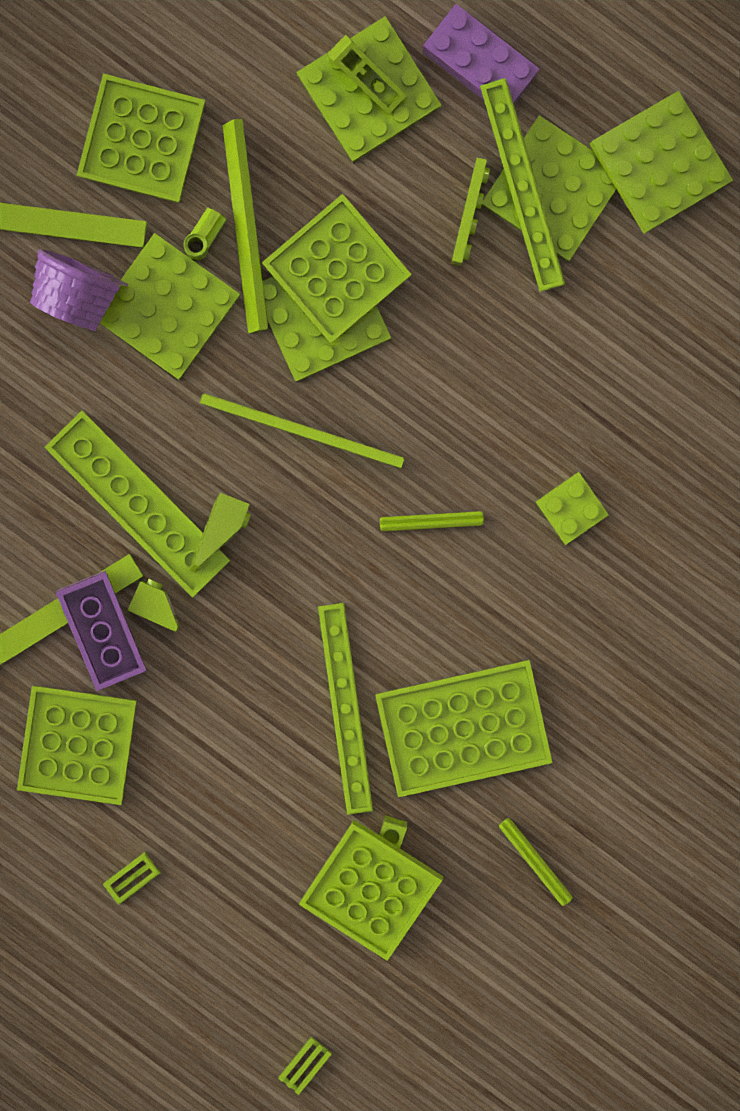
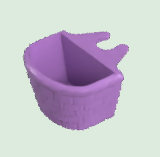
[30,249,128,331]

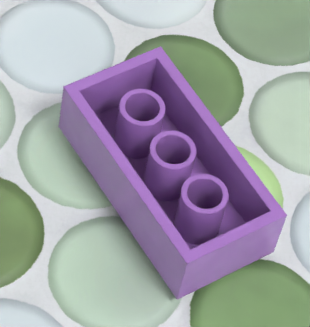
[422,4,540,105]
[56,570,146,691]

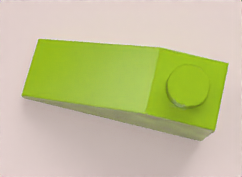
[328,35,407,115]
[189,493,251,572]

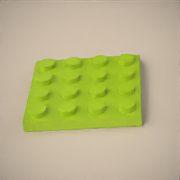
[296,16,442,163]
[76,73,206,204]
[589,91,733,234]
[482,115,616,262]
[262,194,412,344]
[100,233,241,380]
[263,276,391,382]
[17,685,137,805]
[299,820,444,961]

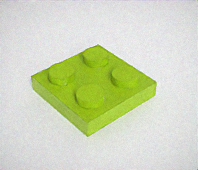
[535,472,609,545]

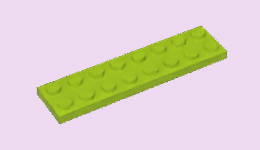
[45,411,231,598]

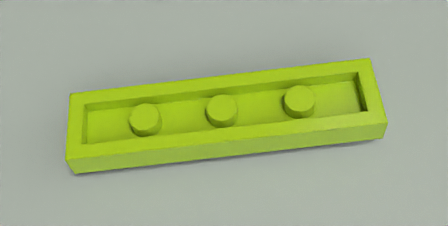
[451,157,490,266]

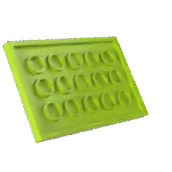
[375,660,552,797]

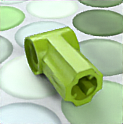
[184,207,227,261]

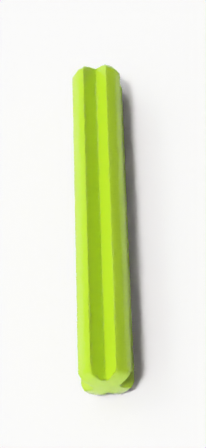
[380,511,484,531]
[499,818,573,906]

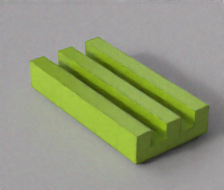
[103,851,161,905]
[278,1036,332,1095]

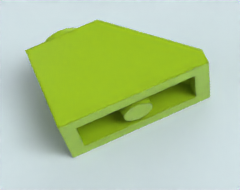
[128,579,180,632]

